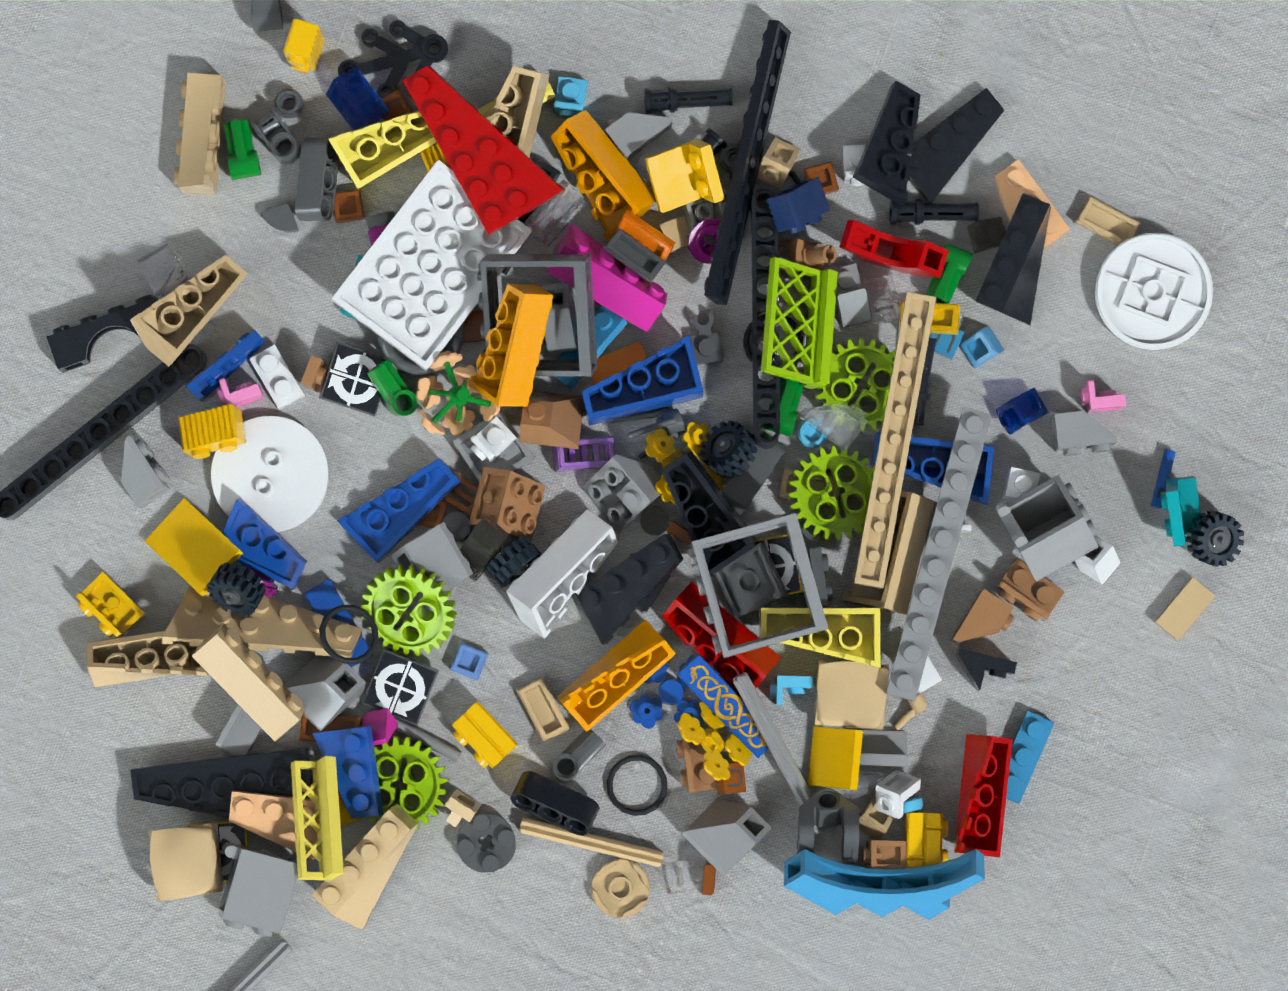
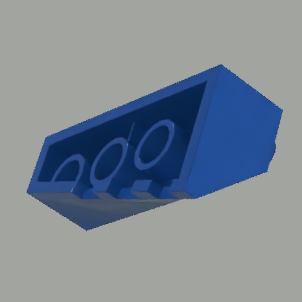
[871,433,994,506]

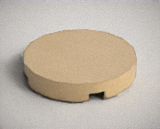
[591,859,650,918]

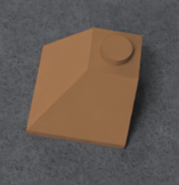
[520,391,584,449]

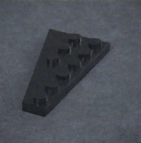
[130,747,314,818]

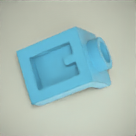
[554,76,588,119]
[770,675,813,705]

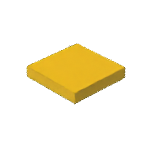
[807,726,863,790]

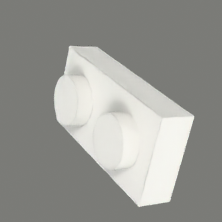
[250,344,305,410]

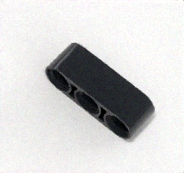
[510,771,600,836]

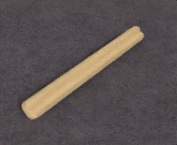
[519,818,664,867]

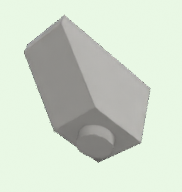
[605,112,672,161]

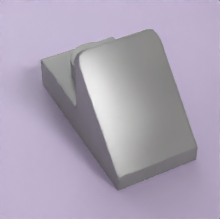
[832,263,871,328]

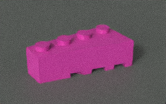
[547,222,668,332]

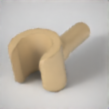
[894,694,927,730]

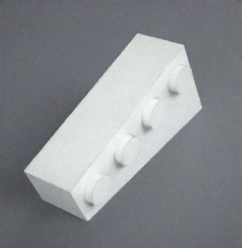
[507,509,618,639]

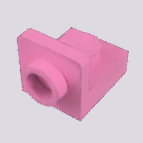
[217,378,265,408]
[1080,380,1126,413]

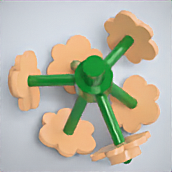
[416,351,501,435]

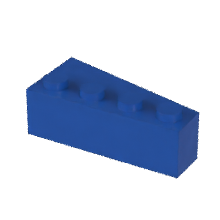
[582,335,704,426]

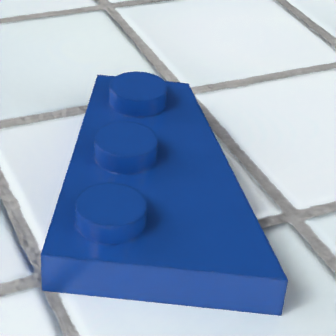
[186,330,266,402]
[222,497,307,589]
[313,726,383,818]

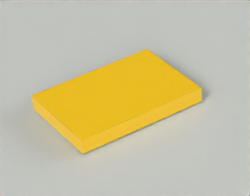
[144,498,243,596]

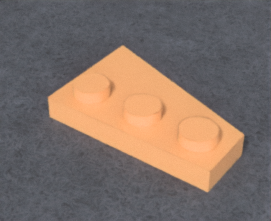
[994,159,1070,249]
[229,790,317,860]

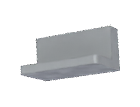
[215,704,262,756]
[852,729,909,767]

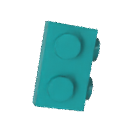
[1161,476,1201,547]

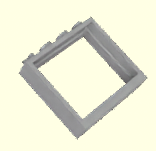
[687,513,828,658]

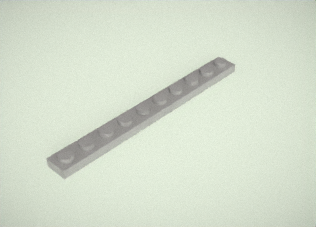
[886,407,992,702]

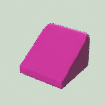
[363,708,398,746]

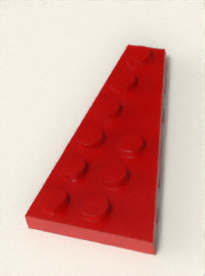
[402,66,566,235]

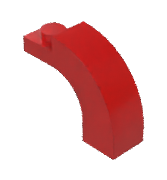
[839,220,949,278]

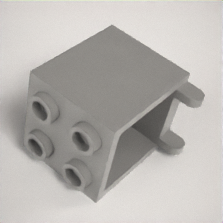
[996,475,1098,581]
[218,842,298,937]

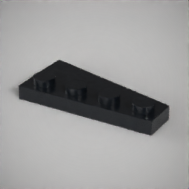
[852,81,921,206]

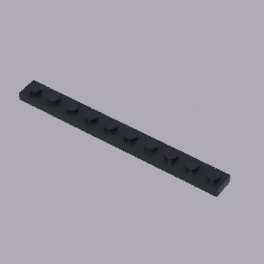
[704,20,791,305]

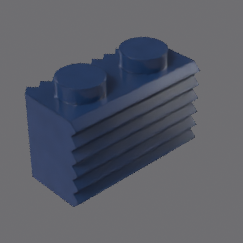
[766,177,830,234]

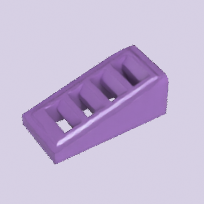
[552,437,615,472]

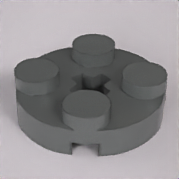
[457,814,516,873]

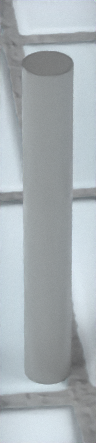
[393,716,461,762]

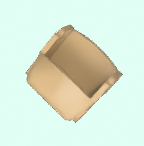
[814,659,889,730]
[148,823,223,901]

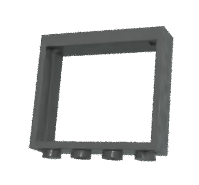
[477,254,598,377]

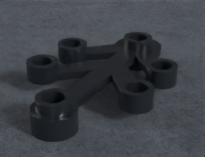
[338,20,448,99]

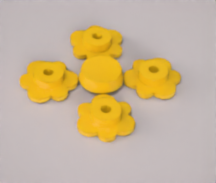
[645,422,724,504]
[677,701,752,781]

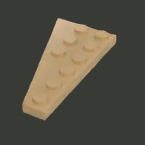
[162,585,362,658]

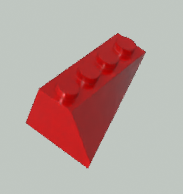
[662,581,781,695]
[954,734,1013,858]

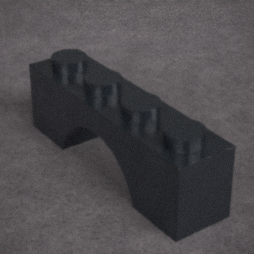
[46,295,159,373]

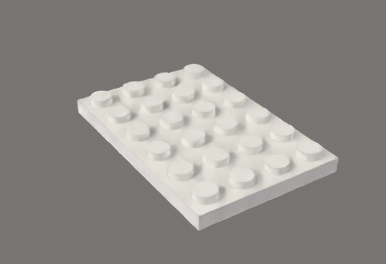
[332,160,532,371]

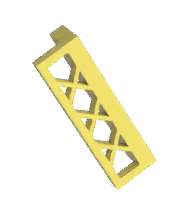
[291,756,344,881]

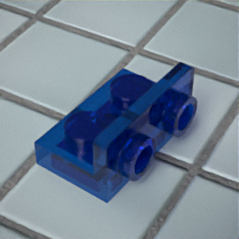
[326,67,390,130]

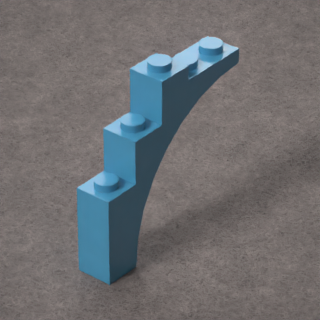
[784,849,985,920]

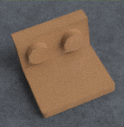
[469,467,545,541]

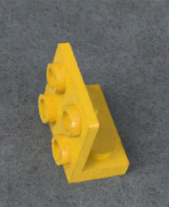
[645,139,725,213]

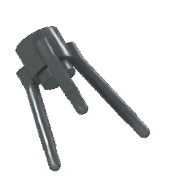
[610,407,685,459]

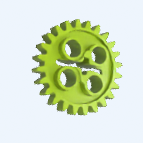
[815,338,896,434]
[787,446,874,542]
[361,564,457,656]
[369,736,449,830]

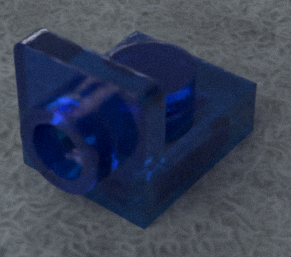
[996,387,1049,435]

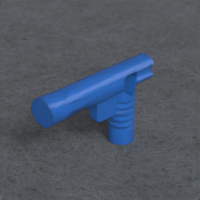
[1151,449,1176,509]

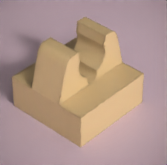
[445,789,481,828]

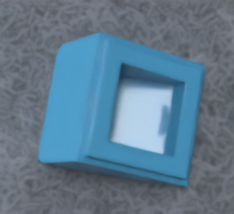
[959,326,1004,368]

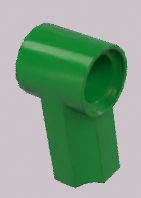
[224,119,261,181]
[926,242,973,303]
[366,359,417,416]
[763,377,803,437]

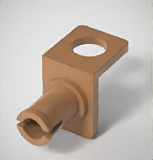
[778,239,837,271]

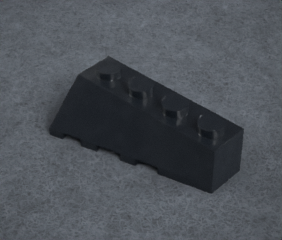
[976,193,1051,326]
[662,444,755,577]

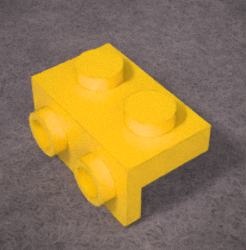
[75,572,146,638]

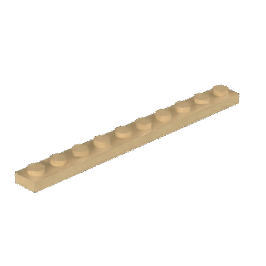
[853,292,936,589]

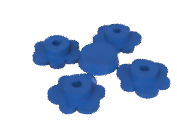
[630,655,704,729]

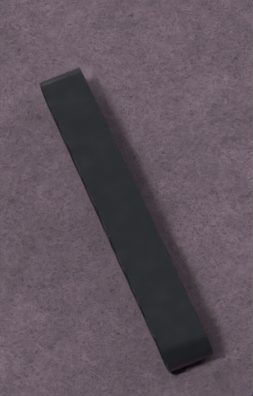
[751,188,780,449]
[0,344,207,520]

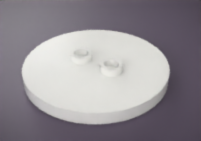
[1095,233,1213,350]
[211,416,329,533]

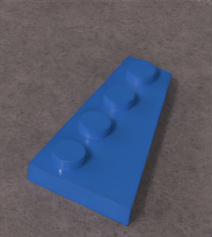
[337,459,461,563]

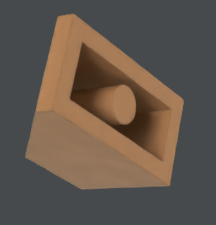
[951,589,1014,643]

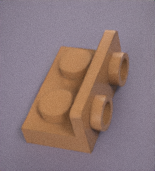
[996,558,1065,622]
[677,730,718,793]

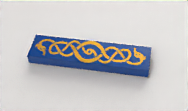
[677,653,769,758]

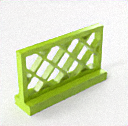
[761,257,838,389]

